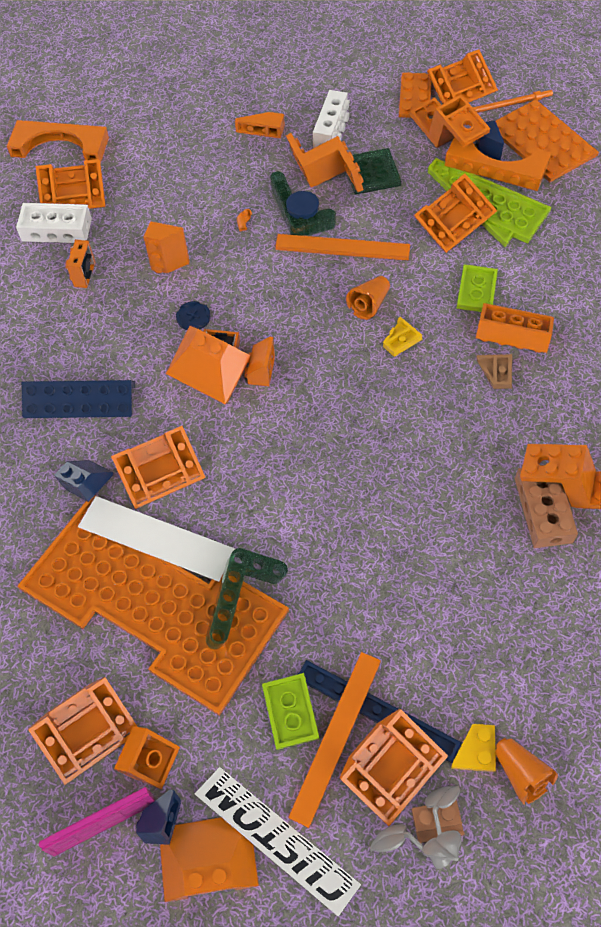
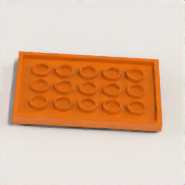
[496,99,599,182]

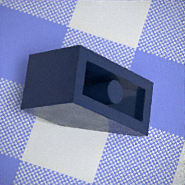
[136,790,181,845]

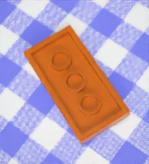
[399,72,431,118]

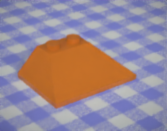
[427,49,498,104]
[35,159,106,209]
[414,174,497,253]
[166,326,251,405]
[111,426,206,509]
[28,677,138,785]
[339,709,448,826]
[160,817,259,902]

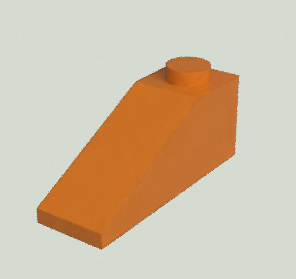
[235,112,285,139]

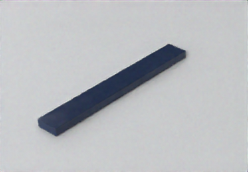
[298,660,462,763]

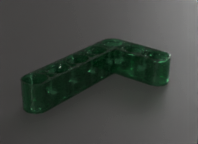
[270,171,336,236]
[206,548,288,649]

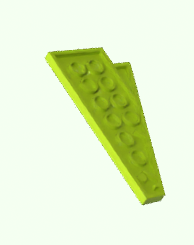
[427,158,552,247]

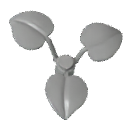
[370,785,462,869]

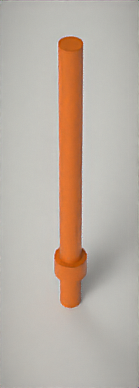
[473,90,553,113]

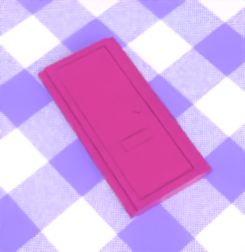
[39,787,155,857]

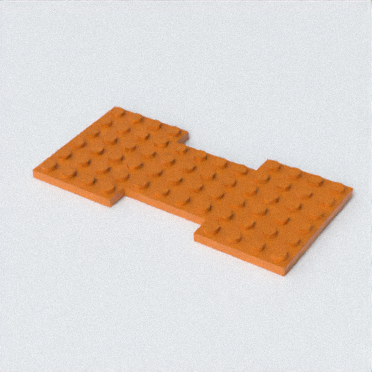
[17,495,289,716]

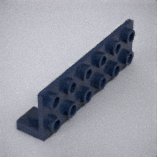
[21,380,135,418]

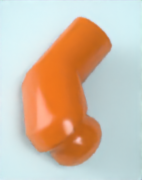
[236,209,252,231]

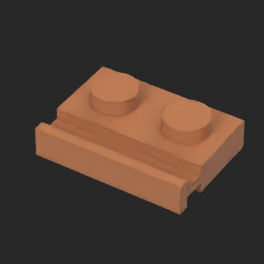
[411,800,465,844]

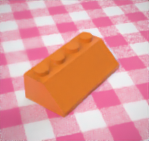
[476,303,554,353]

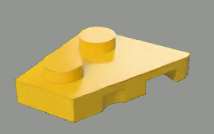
[383,317,422,357]
[451,724,496,772]

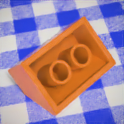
[143,221,190,273]

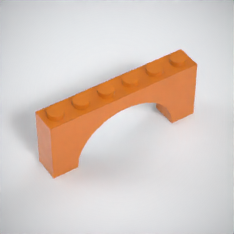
[7,120,109,163]
[445,137,552,191]

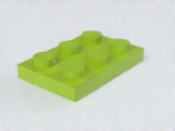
[456,264,498,312]
[262,673,320,750]

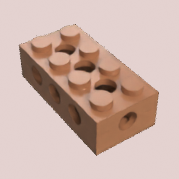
[515,465,578,548]

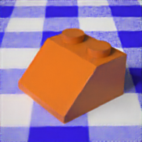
[244,336,275,386]
[114,726,180,790]

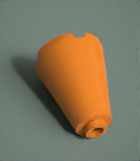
[346,276,390,320]
[495,738,558,805]

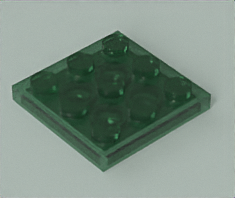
[348,148,402,195]

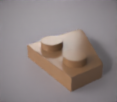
[477,354,512,389]

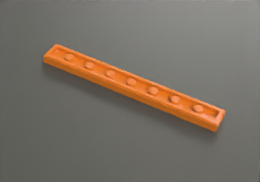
[275,234,410,261]
[288,652,381,828]

